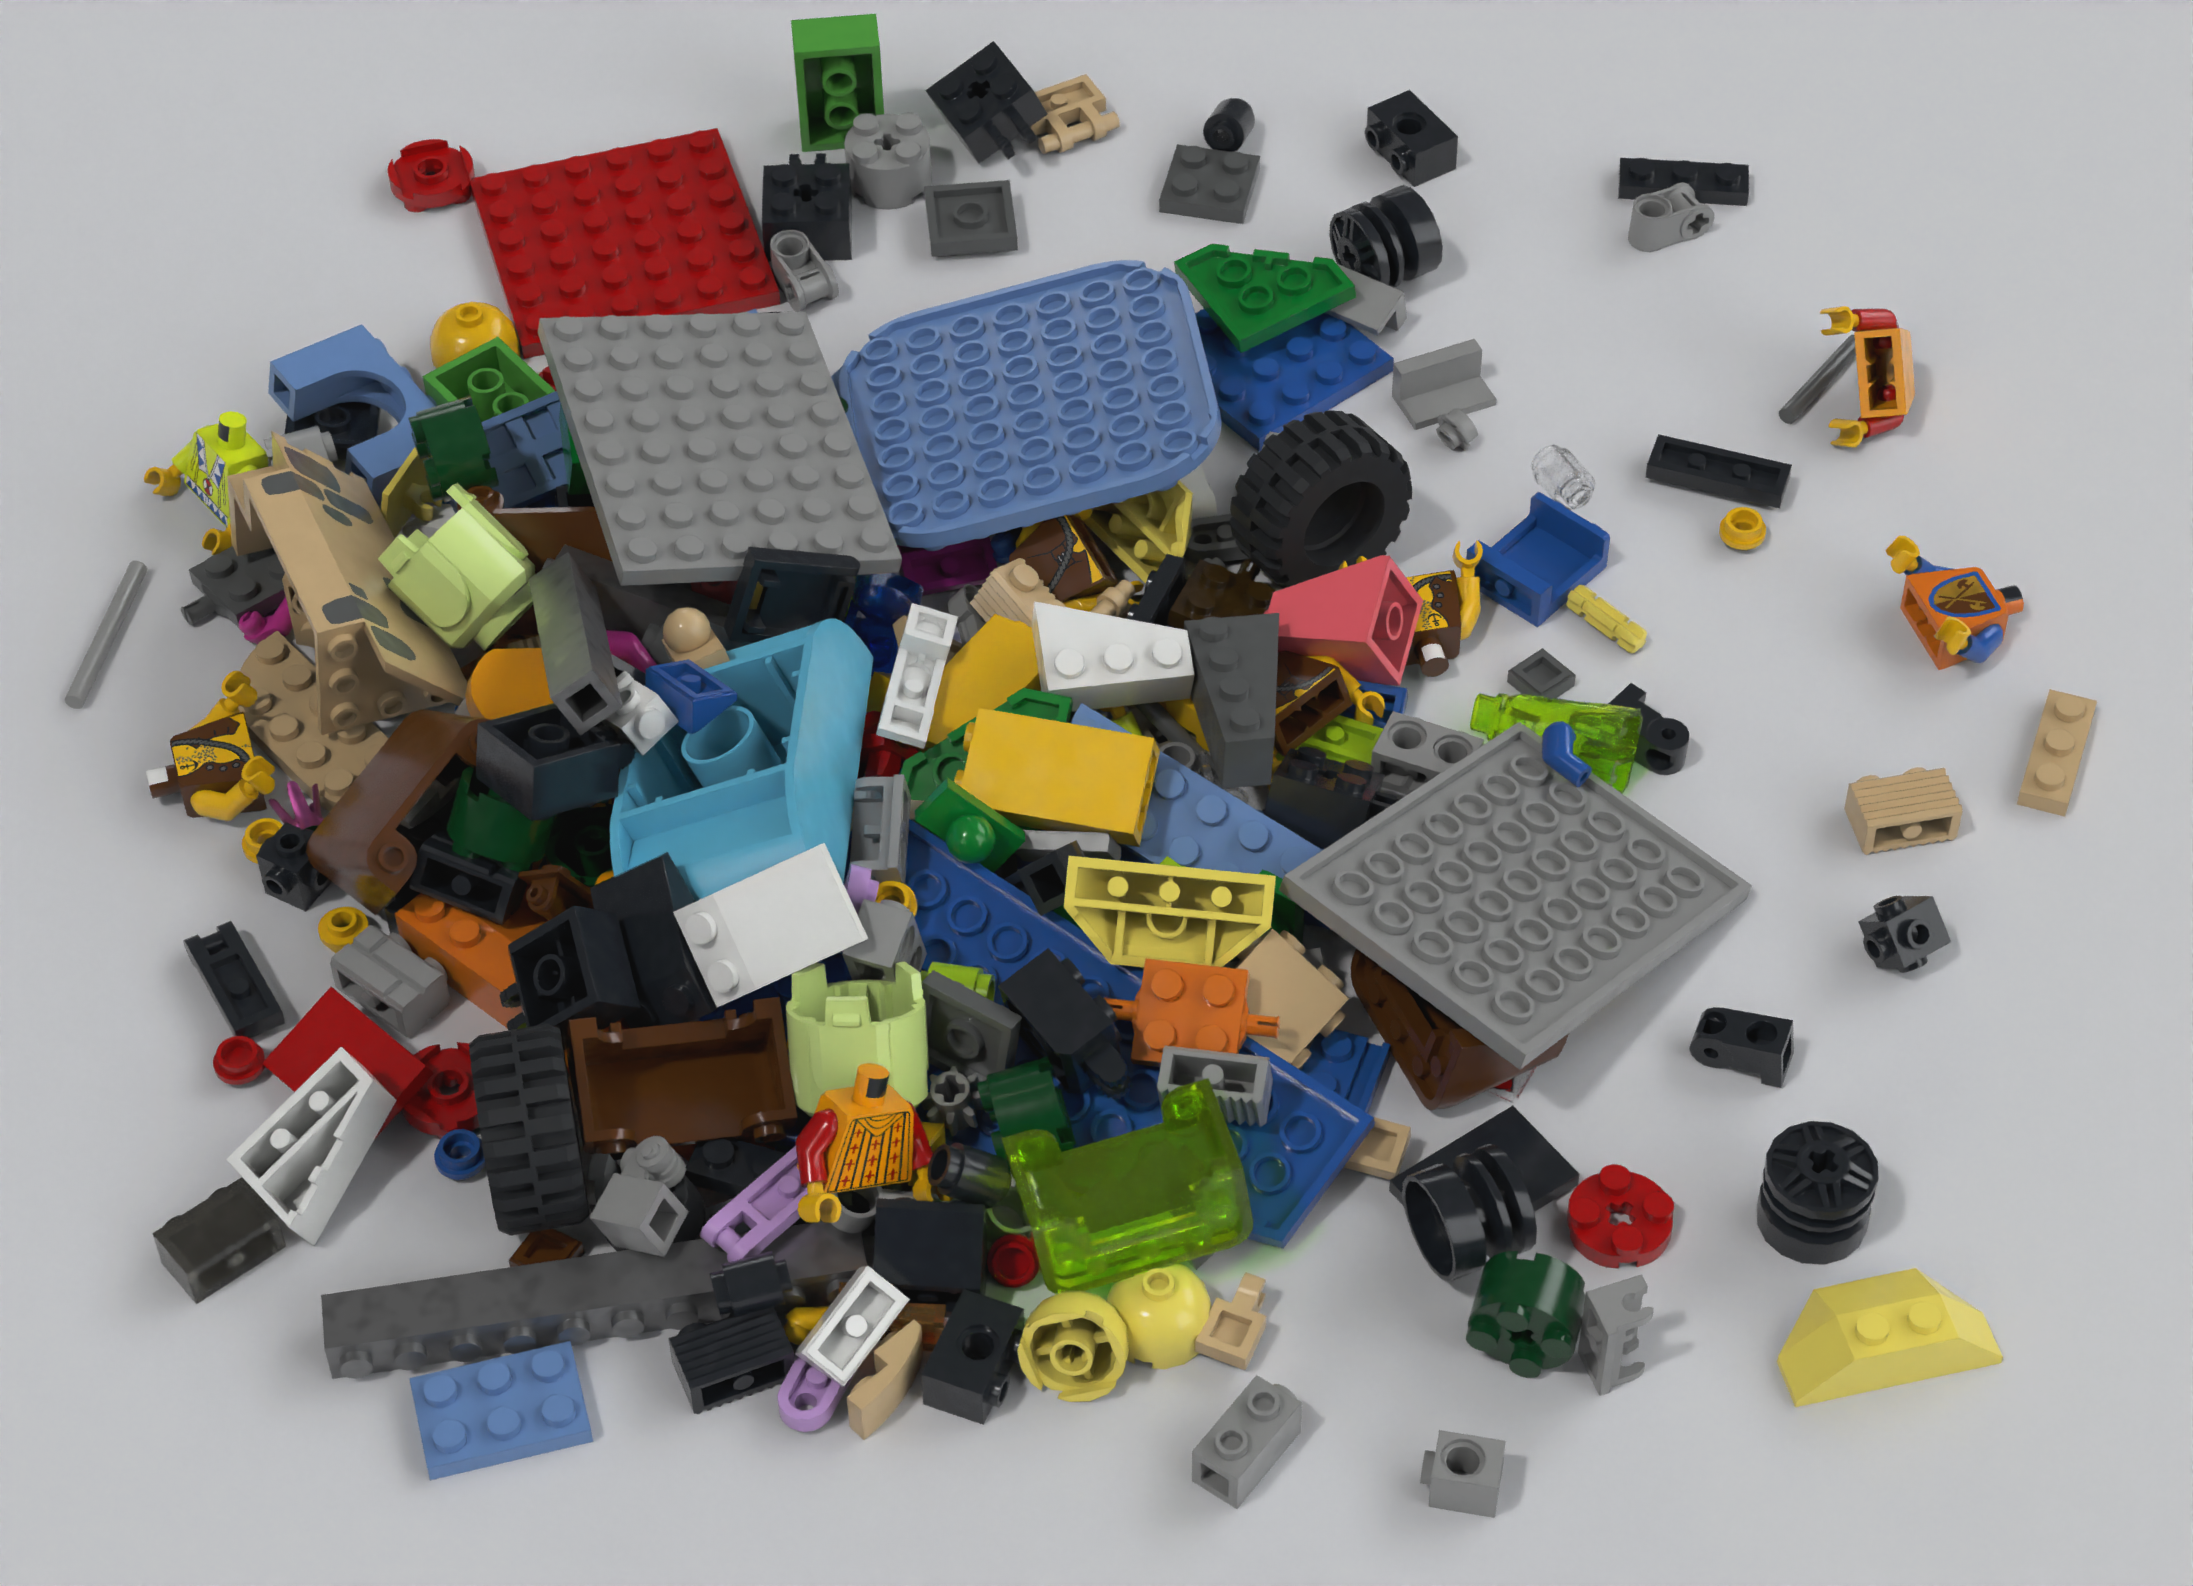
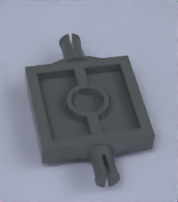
[181,546,286,628]

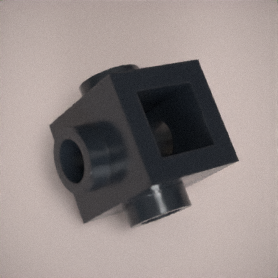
[256,822,332,912]
[1858,895,1951,972]

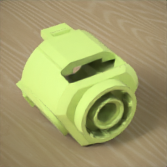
[378,483,535,651]
[786,961,929,1117]

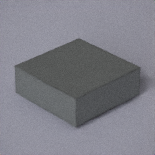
[1507,648,1576,709]

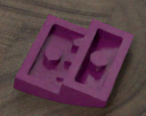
[897,536,998,599]

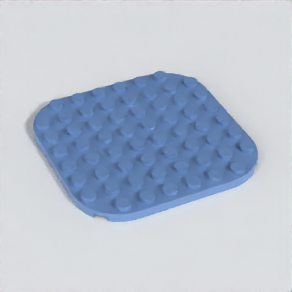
[839,260,1222,551]

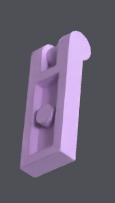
[700,1146,808,1262]

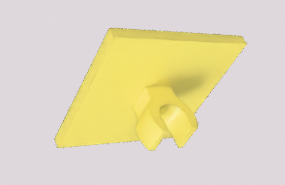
[381,447,442,538]

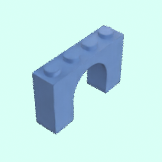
[268,324,437,506]

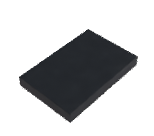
[1389,1105,1580,1212]

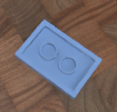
[409,1341,593,1480]

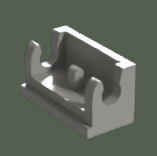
[849,775,911,884]
[1578,1275,1654,1396]

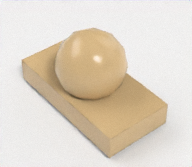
[661,607,730,669]

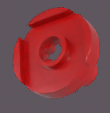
[388,139,475,213]
[401,1042,479,1139]
[1567,1164,1674,1269]

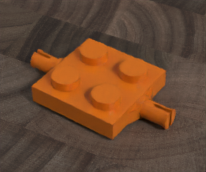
[1104,958,1280,1067]

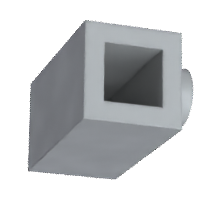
[1192,1375,1302,1509]

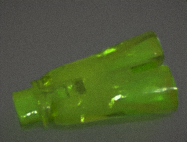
[1470,693,1643,794]

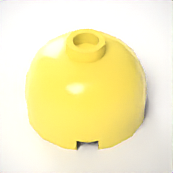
[1107,1258,1212,1369]
[1017,1290,1129,1402]

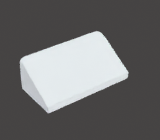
[795,1265,910,1387]

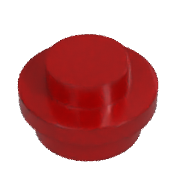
[213,1036,265,1085]
[987,1233,1041,1288]

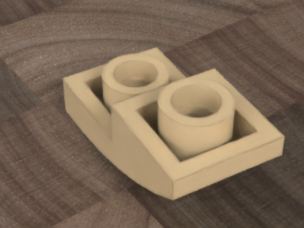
[847,1320,924,1440]

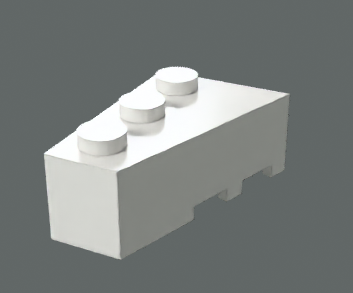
[1032,601,1195,711]
[226,1047,396,1246]

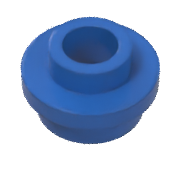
[434,1129,486,1180]

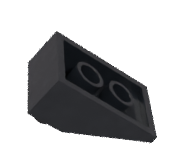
[590,852,718,1029]

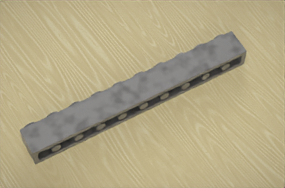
[321,1221,867,1379]

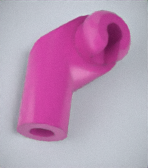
[238,596,293,644]
[606,630,657,674]

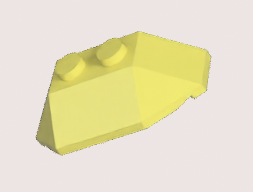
[1083,480,1193,584]
[1064,856,1276,967]
[1777,1268,2003,1407]

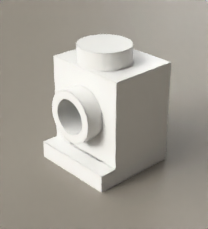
[602,671,679,756]

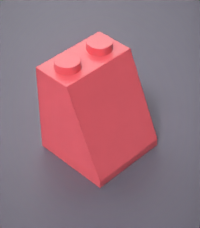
[1264,555,1423,686]

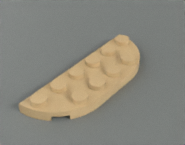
[238,631,389,811]

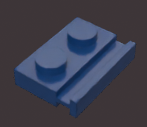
[1301,1029,1391,1113]

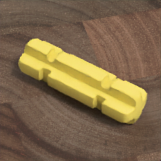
[1567,585,1647,653]

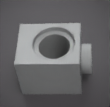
[1420,1430,1506,1518]

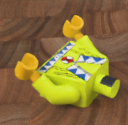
[144,411,268,555]

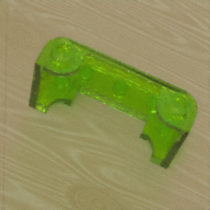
[1002,1078,1253,1294]

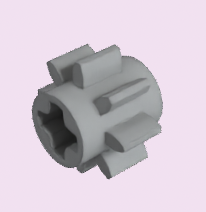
[921,1066,984,1136]

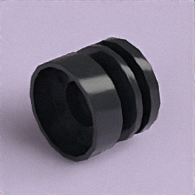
[1329,185,1443,288]
[1757,1121,1878,1265]
[1402,1144,1537,1282]

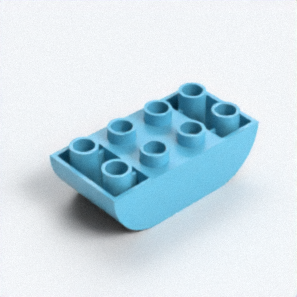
[610,618,874,901]

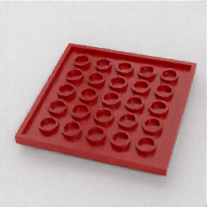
[470,128,781,359]

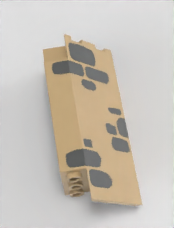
[227,431,467,735]

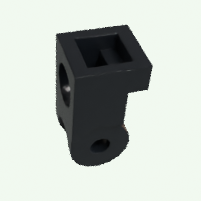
[1597,683,1690,775]
[1689,1007,1794,1088]

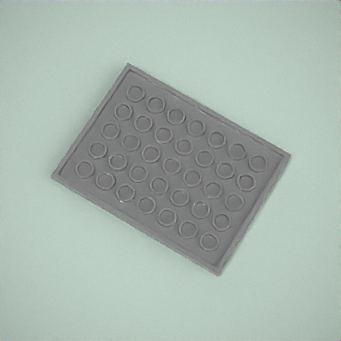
[538,311,902,586]
[1279,722,1752,1070]

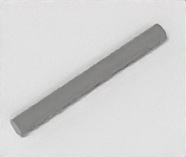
[65,561,147,709]

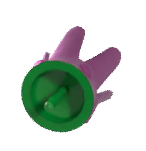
[268,781,324,831]

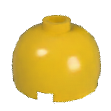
[430,302,521,368]

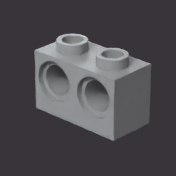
[1371,711,1484,795]
[842,899,927,982]

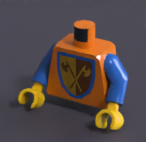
[1885,535,2024,670]

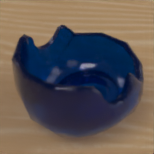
[852,573,923,624]

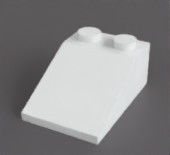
[673,843,868,1007]

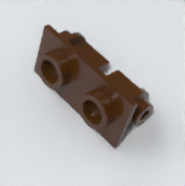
[518,864,594,920]

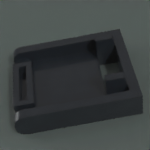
[723,547,860,642]

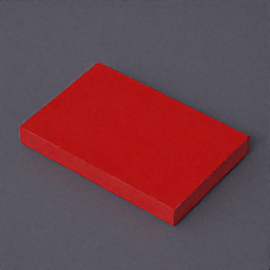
[262,987,434,1140]

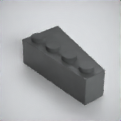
[1184,613,1279,789]

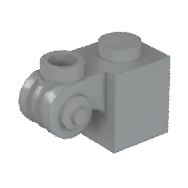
[590,1136,689,1257]

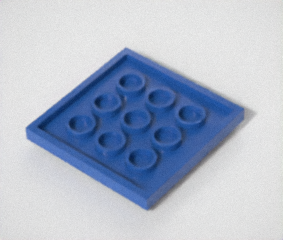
[1195,309,1394,451]

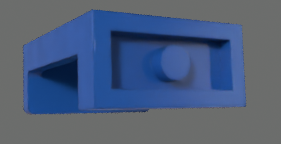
[1466,492,1610,627]

